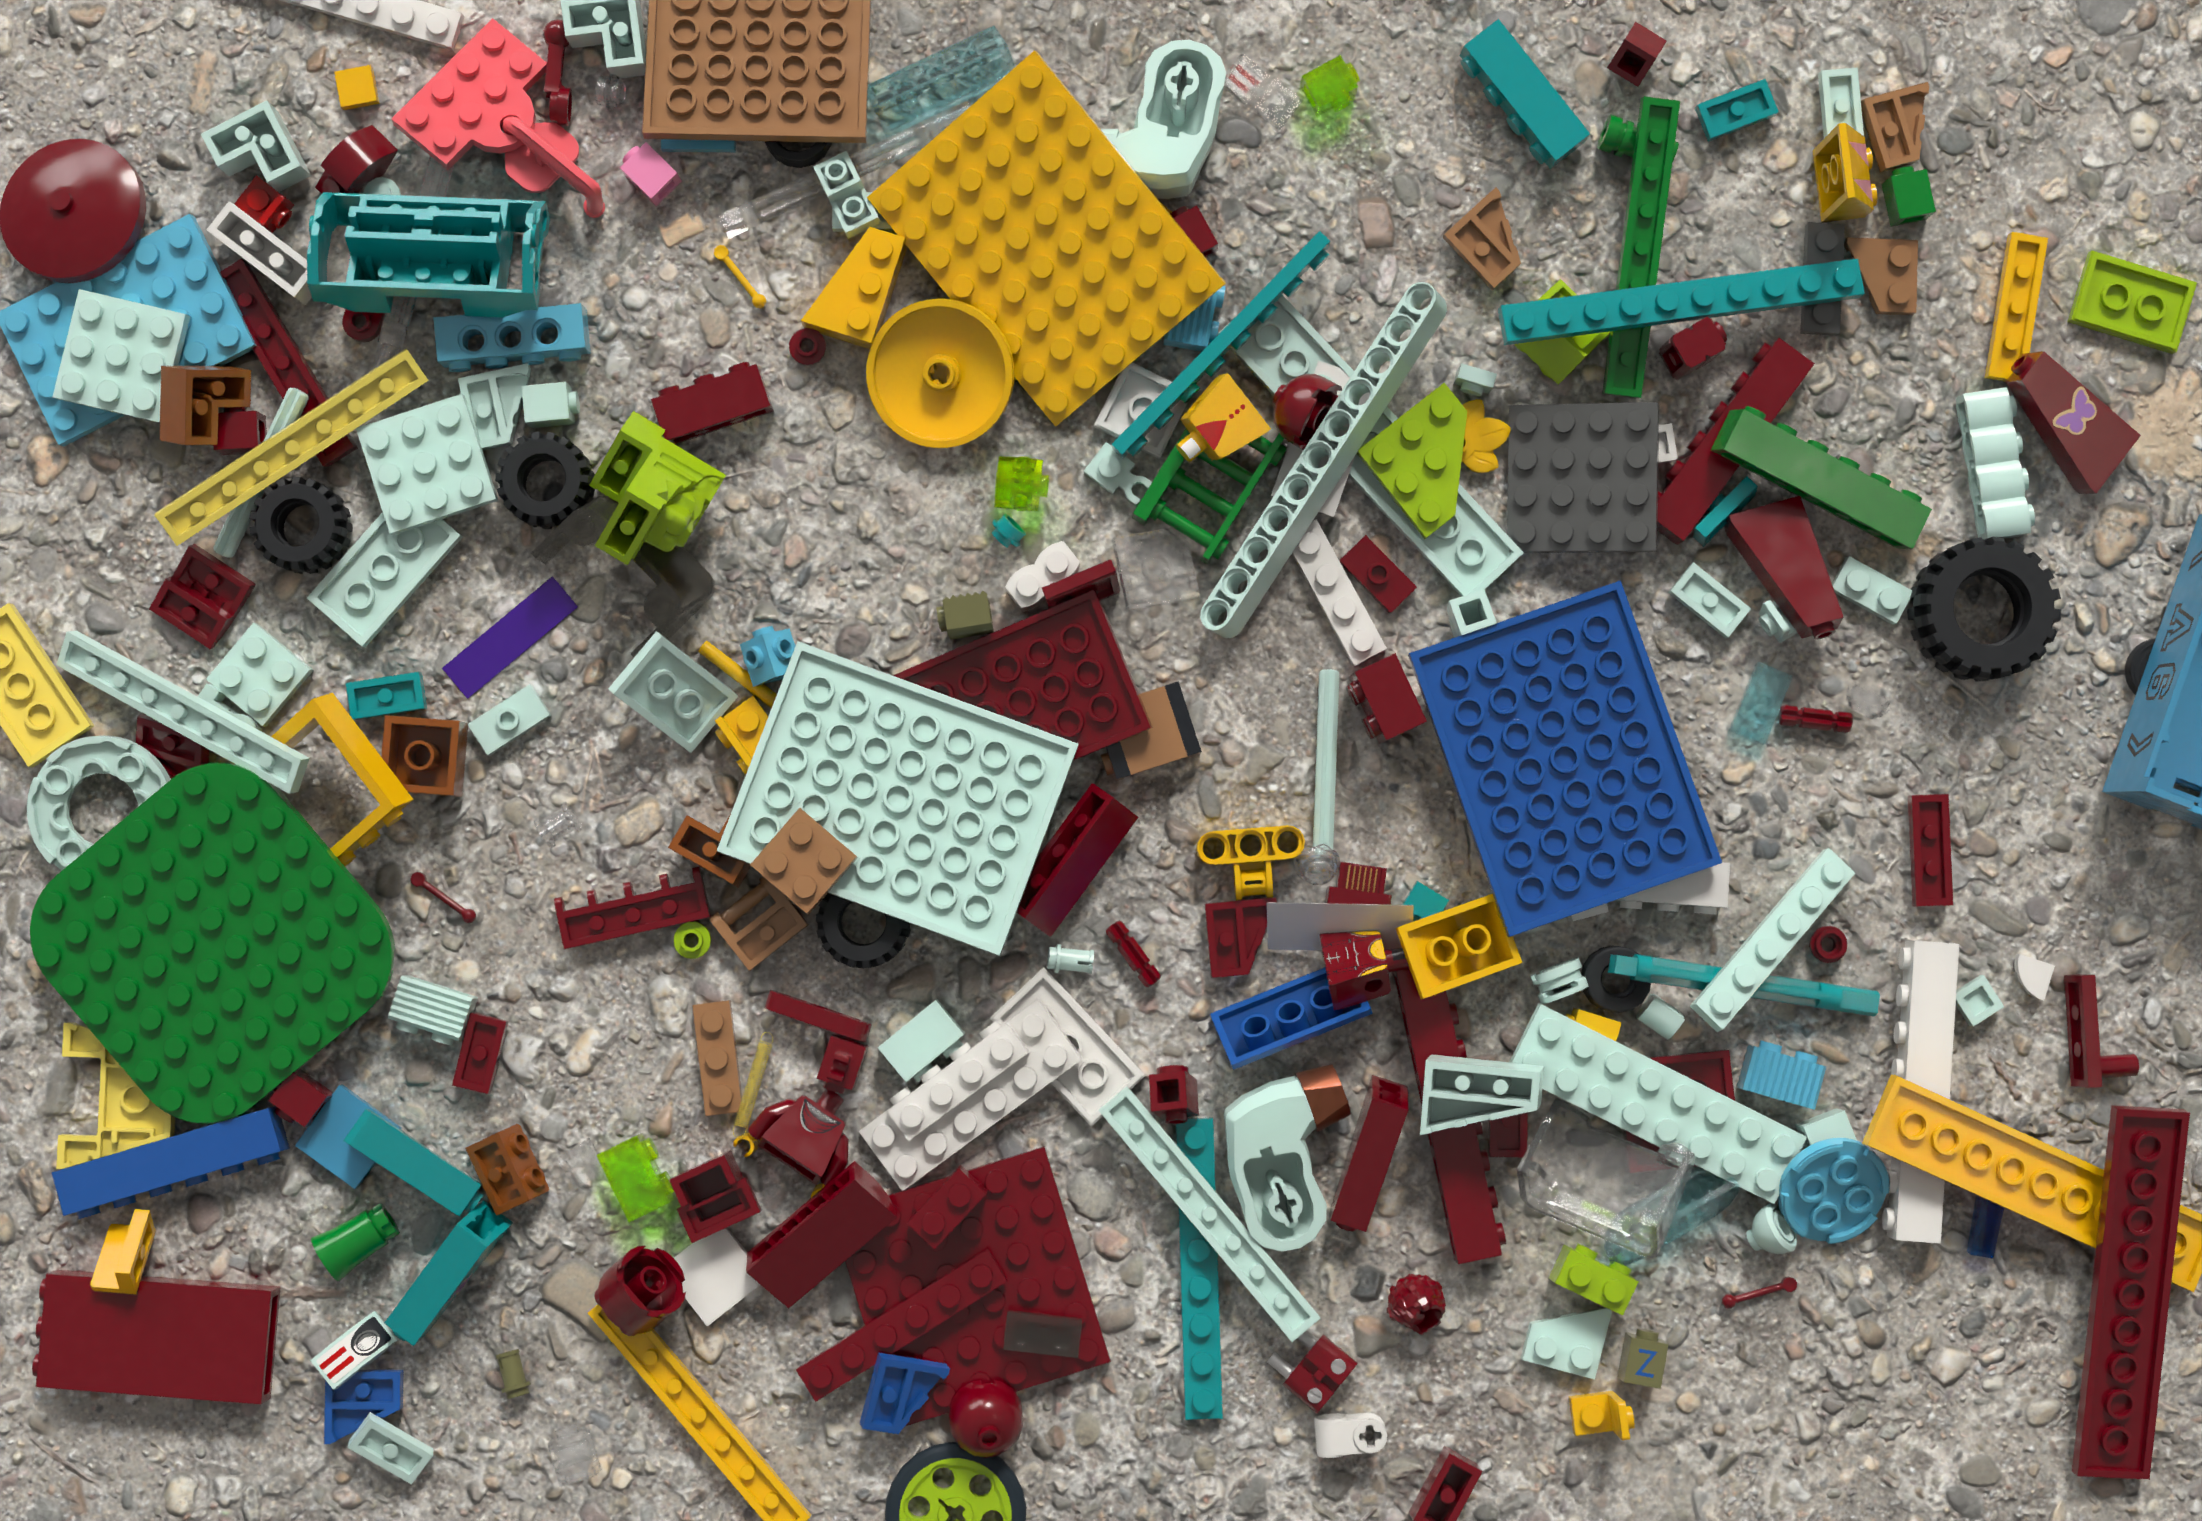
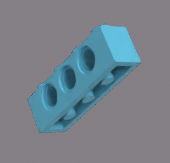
[433,303,591,372]

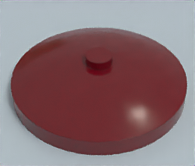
[0,139,146,283]

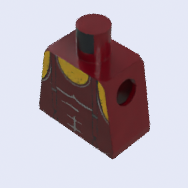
[1319,931,1410,1010]

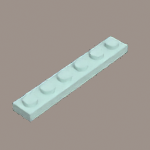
[1690,847,1855,1032]

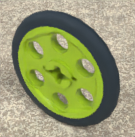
[885,1442,1027,1521]

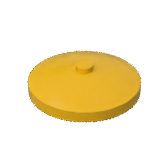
[866,298,1015,448]

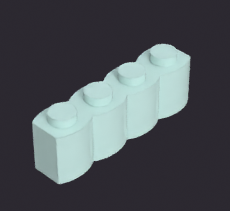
[1956,387,2035,539]

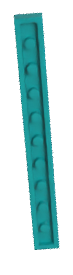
[1498,258,1865,345]

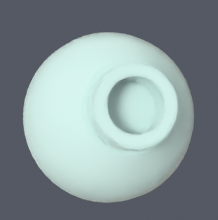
[1746,1203,1797,1254]

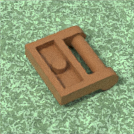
[709,876,809,971]

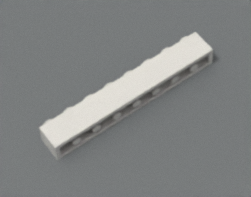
[1882,940,1959,1244]

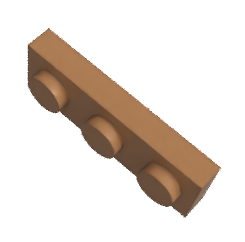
[692,1000,742,1116]

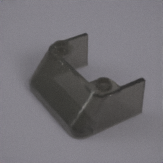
[531,494,715,657]

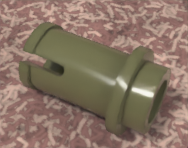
[495,1349,531,1399]

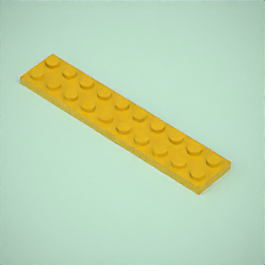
[1862,1074,2202,1292]

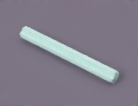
[213,388,309,558]
[1313,669,1339,853]

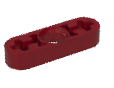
[764,990,872,1042]

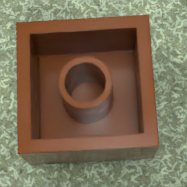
[381,715,468,797]

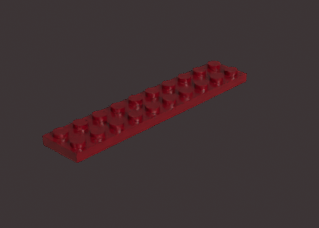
[2072,1105,2190,1480]

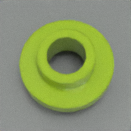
[673,922,711,959]

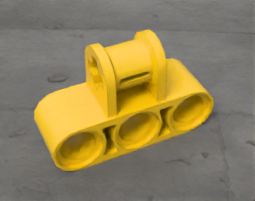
[1196,825,1305,901]

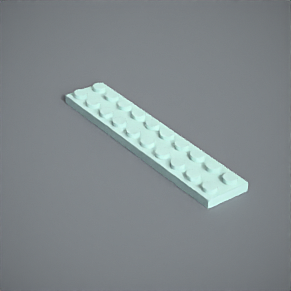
[1218,296,1524,596]

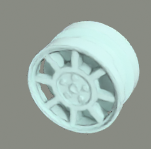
[1530,957,1589,1004]

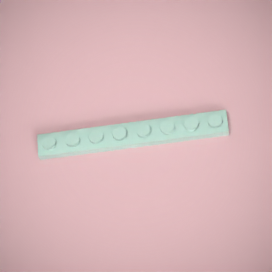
[56,630,310,794]
[1098,1086,1321,1342]

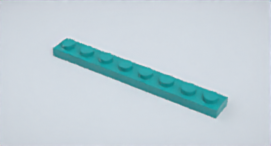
[1111,231,1330,459]
[1176,1117,1223,1420]

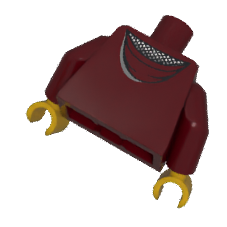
[733,1089,849,1198]

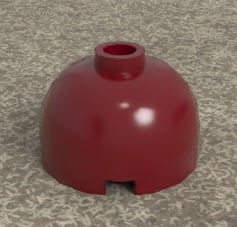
[1273,374,1342,450]
[948,1380,1023,1458]

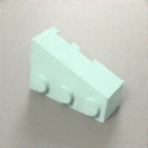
[1420,1054,1544,1135]

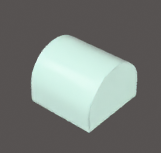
[1636,993,1685,1040]

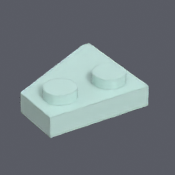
[458,363,531,451]
[1521,1307,1612,1380]

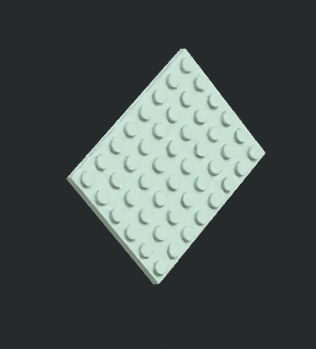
[717,641,1079,956]

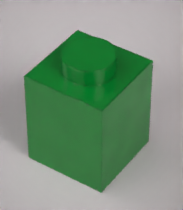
[1881,166,1936,227]

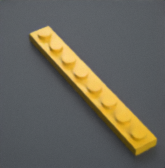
[588,1304,811,1521]

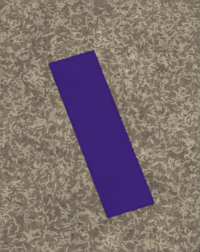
[442,576,578,699]

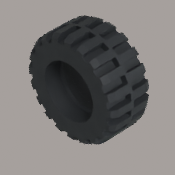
[1907,537,2062,682]

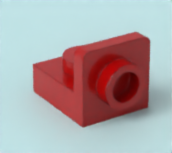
[234,175,294,233]

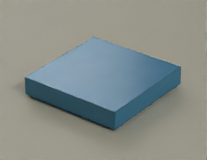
[295,1084,402,1189]

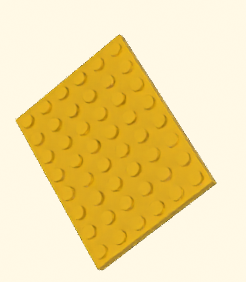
[867,50,1227,427]

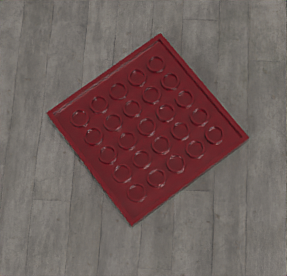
[845,1146,1111,1426]

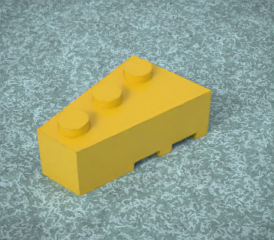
[801,227,907,349]

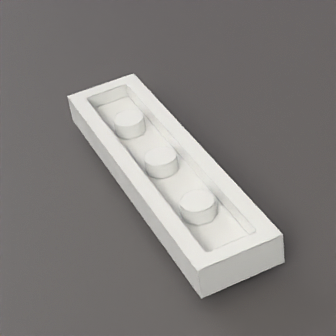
[1292,519,1387,667]

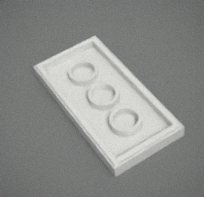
[990,967,1145,1127]

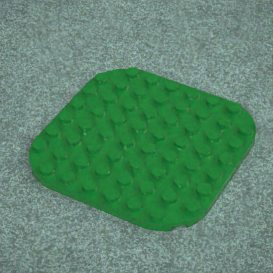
[30,762,395,1123]

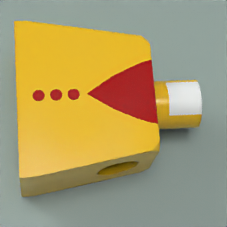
[1176,373,1271,462]

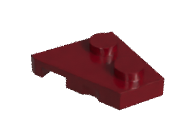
[136,713,209,779]
[1204,897,1277,978]

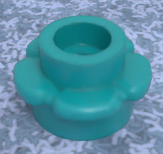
[992,514,1026,548]

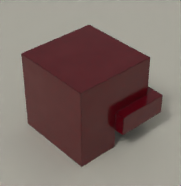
[669,1150,762,1243]

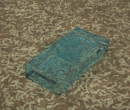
[1728,662,1793,745]

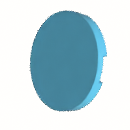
[1778,1138,1890,1244]

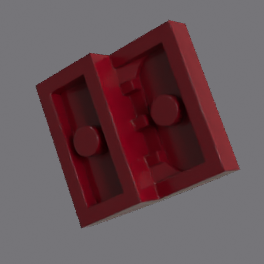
[149,544,256,649]

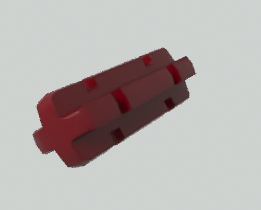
[1778,705,1853,733]
[1106,920,1161,987]

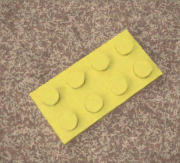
[0,603,94,768]

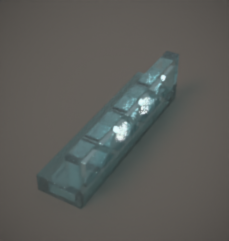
[868,25,1015,138]

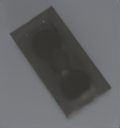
[1003,1310,1082,1358]

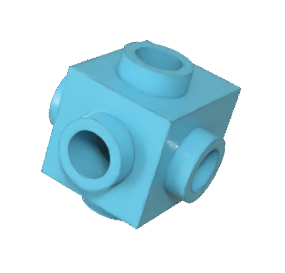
[740,626,796,687]

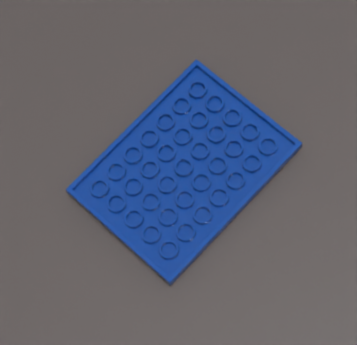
[1408,580,1722,937]

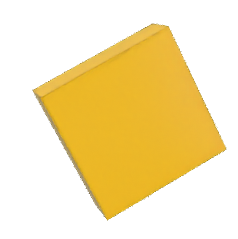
[334,65,380,110]

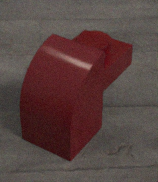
[315,125,398,194]

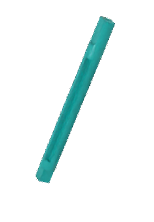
[1608,954,1880,1017]

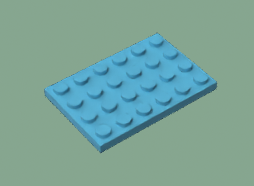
[0,214,256,447]

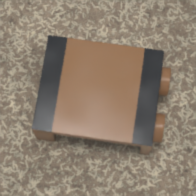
[1101,681,1202,781]

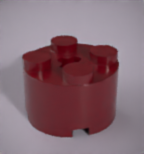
[594,1246,686,1336]

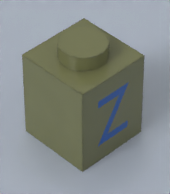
[1618,1328,1669,1389]

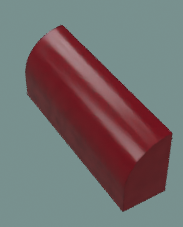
[746,1161,897,1309]

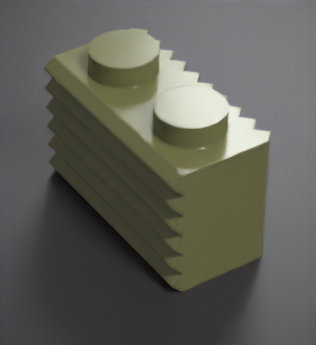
[936,590,994,640]

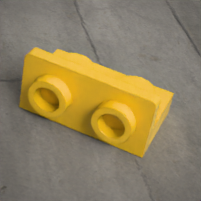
[715,696,768,775]

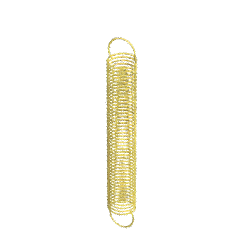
[733,1032,773,1138]

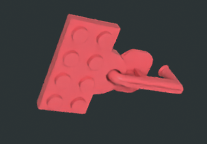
[391,18,605,218]

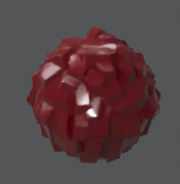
[1387,1274,1446,1335]

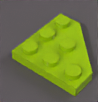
[1357,383,1467,539]

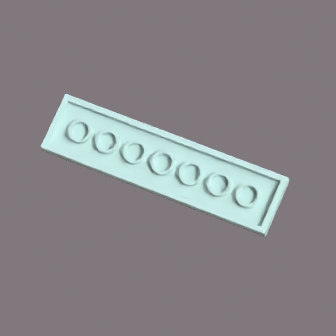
[1509,1003,1807,1204]

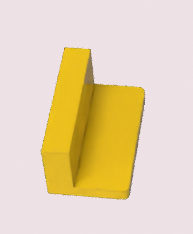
[90,1209,156,1294]

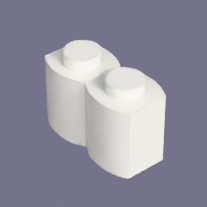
[1005,541,1080,612]

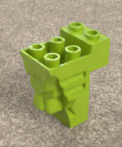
[589,411,726,565]

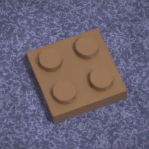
[750,808,858,915]

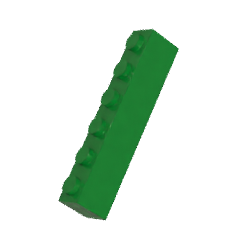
[1711,406,1932,549]

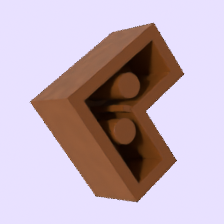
[160,366,251,445]
[668,814,751,888]

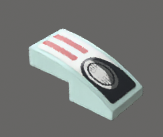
[310,1311,399,1390]

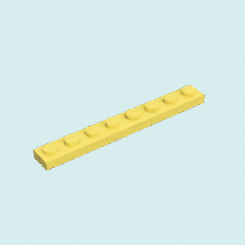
[154,348,429,546]

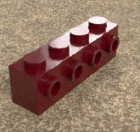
[1016,783,1139,937]

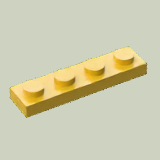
[1984,232,2048,382]

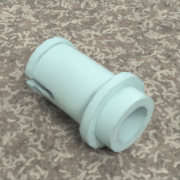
[1047,944,1094,974]

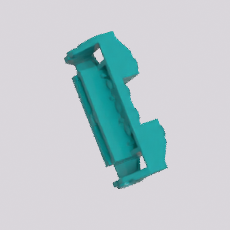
[307,192,550,318]

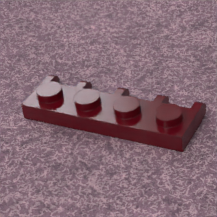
[554,866,711,949]

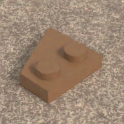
[1861,82,1929,173]
[1442,187,1521,291]
[1844,237,1918,316]

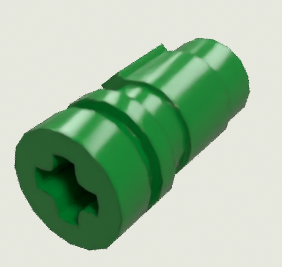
[1597,114,1679,163]

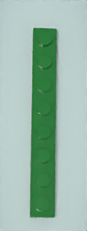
[1602,96,1680,398]

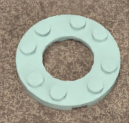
[27,736,171,871]

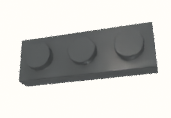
[1800,222,1845,336]

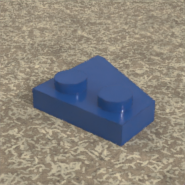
[324,1370,404,1444]

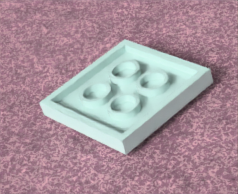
[53,289,190,423]
[356,394,499,535]

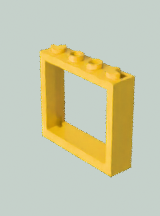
[271,692,414,866]

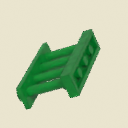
[1132,429,1287,564]

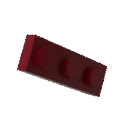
[1908,794,1953,907]

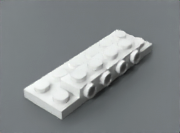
[859,998,1083,1191]

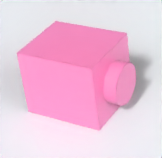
[620,142,682,206]

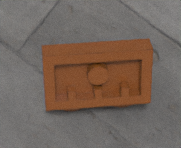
[465,1124,549,1216]

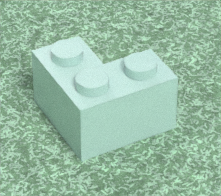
[560,0,646,79]
[201,100,311,192]

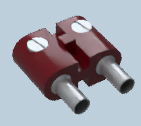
[1267,1330,1358,1414]

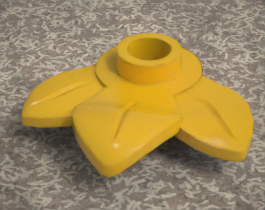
[1462,399,1511,473]

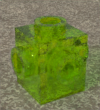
[994,456,1049,512]

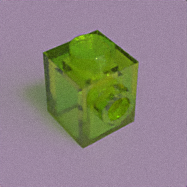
[1299,55,1360,117]

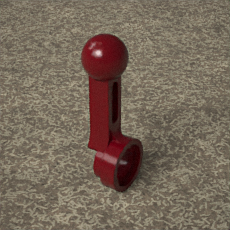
[543,19,572,126]

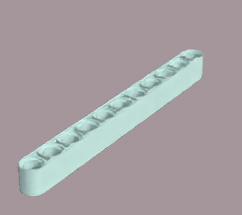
[1200,282,1447,638]

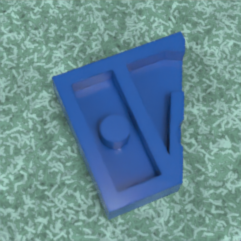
[860,1353,950,1434]

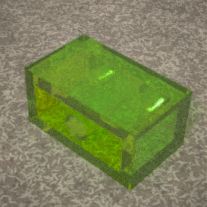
[596,1133,674,1223]

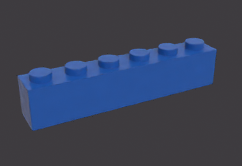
[52,1106,290,1219]

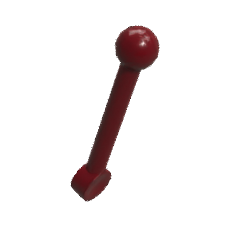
[410,872,476,923]
[1722,1276,1797,1309]

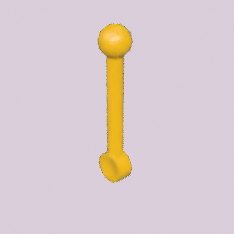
[714,245,766,308]

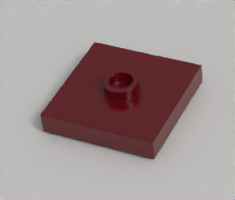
[1042,559,1120,609]

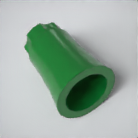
[311,1203,400,1282]

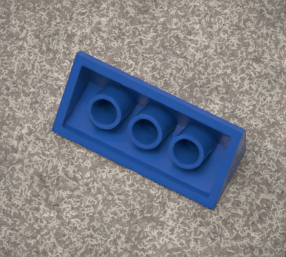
[1210,967,1373,1070]

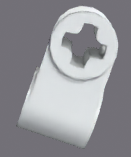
[1314,1412,1387,1458]

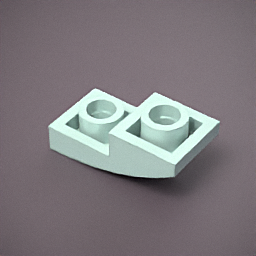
[813,151,881,239]

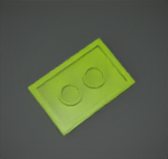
[2067,250,2197,354]

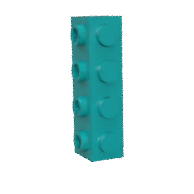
[1459,19,1590,169]

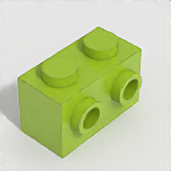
[1548,1244,1639,1315]

